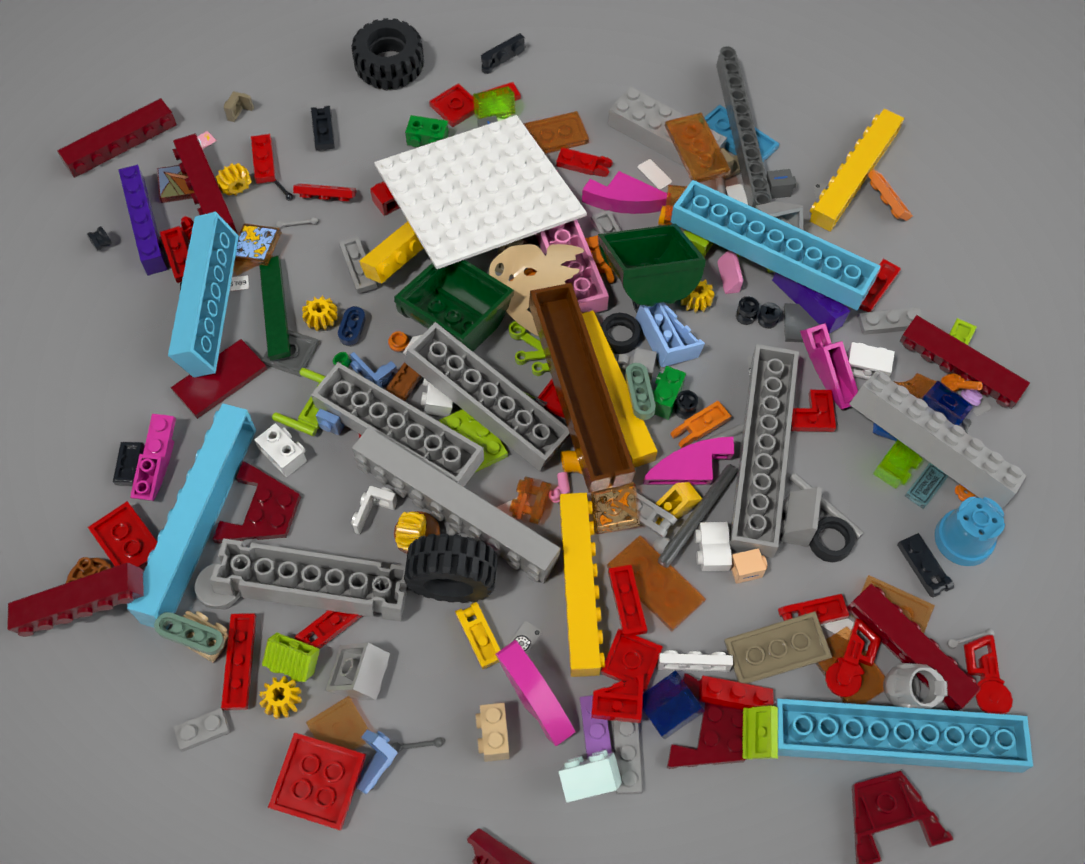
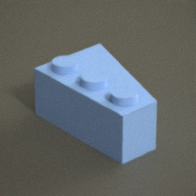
[635,302,705,367]

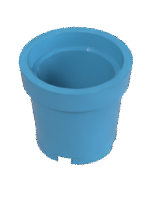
[934,496,1005,566]

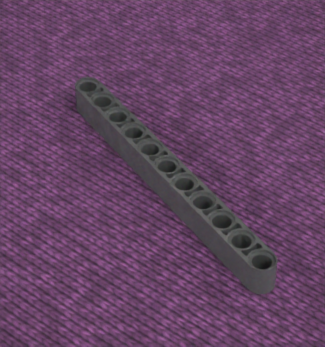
[716,46,771,208]

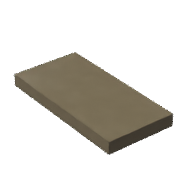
[724,612,832,684]

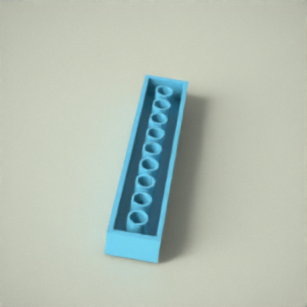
[671,180,881,310]
[774,699,1033,773]

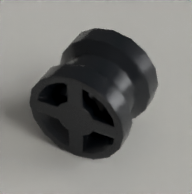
[87,226,112,251]
[758,302,781,329]

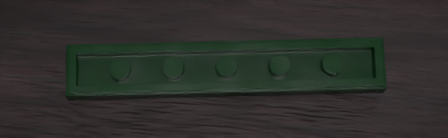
[259,255,291,361]

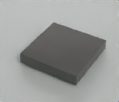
[784,303,819,343]
[261,330,319,377]

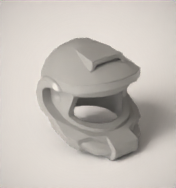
[883,663,947,709]

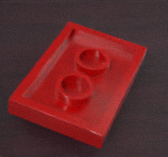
[87,501,158,569]

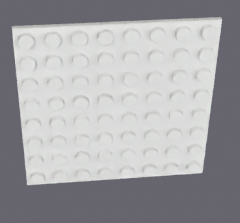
[374,115,587,269]

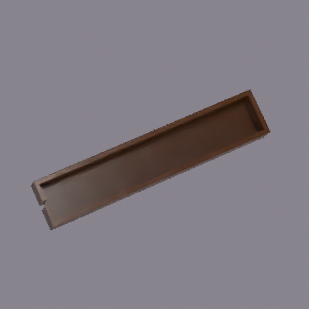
[529,283,636,493]

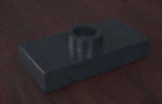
[113,442,145,486]

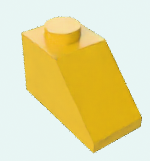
[655,482,702,525]

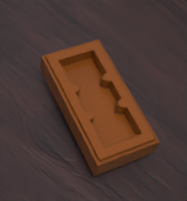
[385,362,422,401]

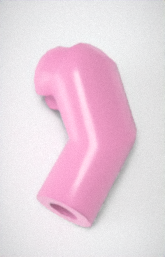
[549,472,570,503]

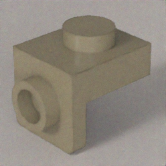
[224,91,254,122]

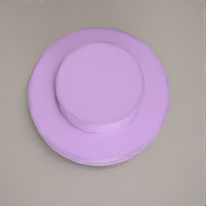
[961,389,983,406]

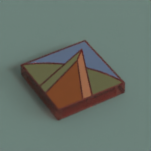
[157,165,194,203]

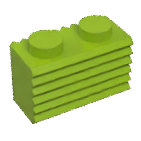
[262,632,320,682]

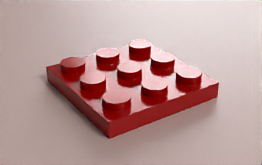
[268,732,366,830]

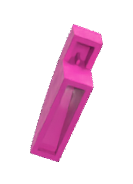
[582,171,671,214]
[800,323,858,409]
[643,437,734,485]
[495,640,575,746]

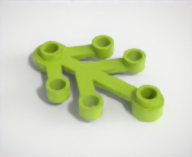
[509,321,550,376]

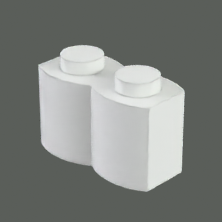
[694,522,732,571]

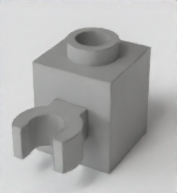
[618,348,657,384]

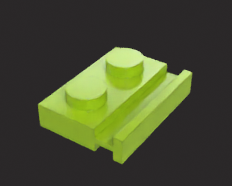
[743,706,778,760]

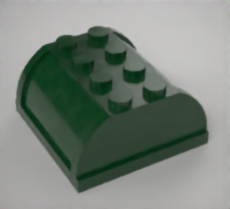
[598,224,706,307]
[394,260,514,352]

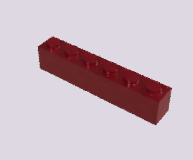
[57,98,177,178]
[172,133,238,234]
[900,315,1030,409]
[7,563,144,637]
[847,583,981,711]

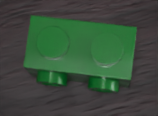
[405,115,449,147]
[652,366,686,420]

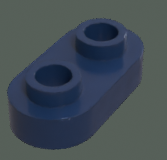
[338,306,366,346]

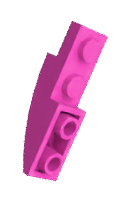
[130,414,176,501]

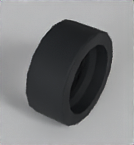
[601,312,641,354]
[809,516,856,563]

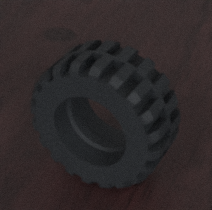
[351,18,424,90]
[404,534,498,603]

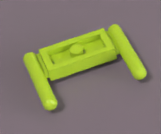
[272,368,326,437]

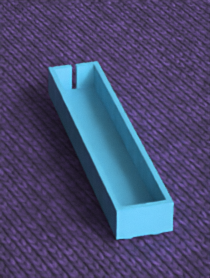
[127,403,256,630]

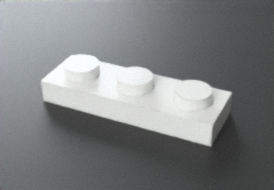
[658,650,733,672]

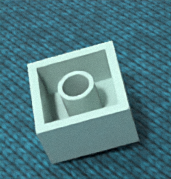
[559,750,622,803]

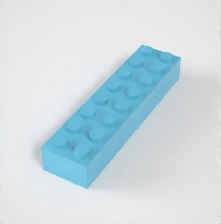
[168,212,239,377]

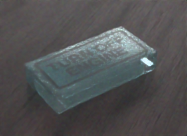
[905,463,948,509]

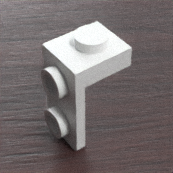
[351,486,398,535]

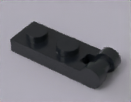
[481,33,525,74]
[311,105,335,151]
[897,533,954,598]

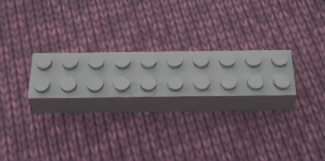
[729,344,799,558]
[352,427,560,584]

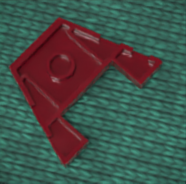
[213,461,301,543]
[667,673,745,769]
[852,771,954,864]

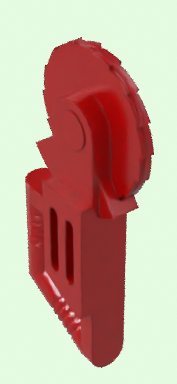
[825,618,881,698]
[964,635,1013,714]

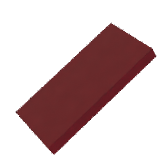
[171,339,267,419]

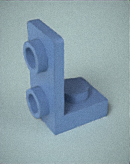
[350,352,398,388]

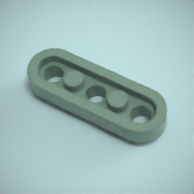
[625,363,656,420]
[154,612,225,655]

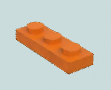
[867,169,913,221]

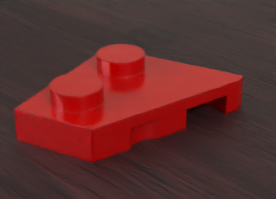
[591,674,644,723]

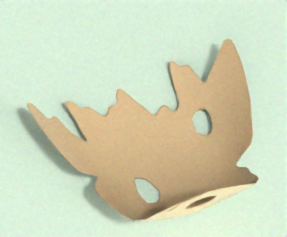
[489,244,584,336]

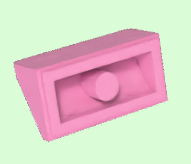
[717,250,743,294]

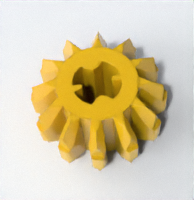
[216,163,251,196]
[680,280,714,313]
[302,295,338,332]
[395,511,427,550]
[259,676,302,719]

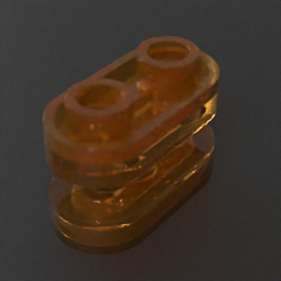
[509,476,552,525]

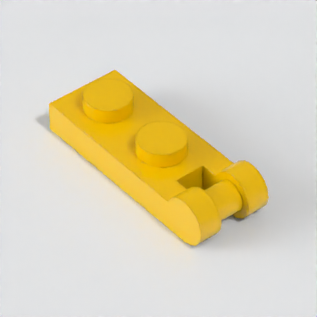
[455,602,500,670]

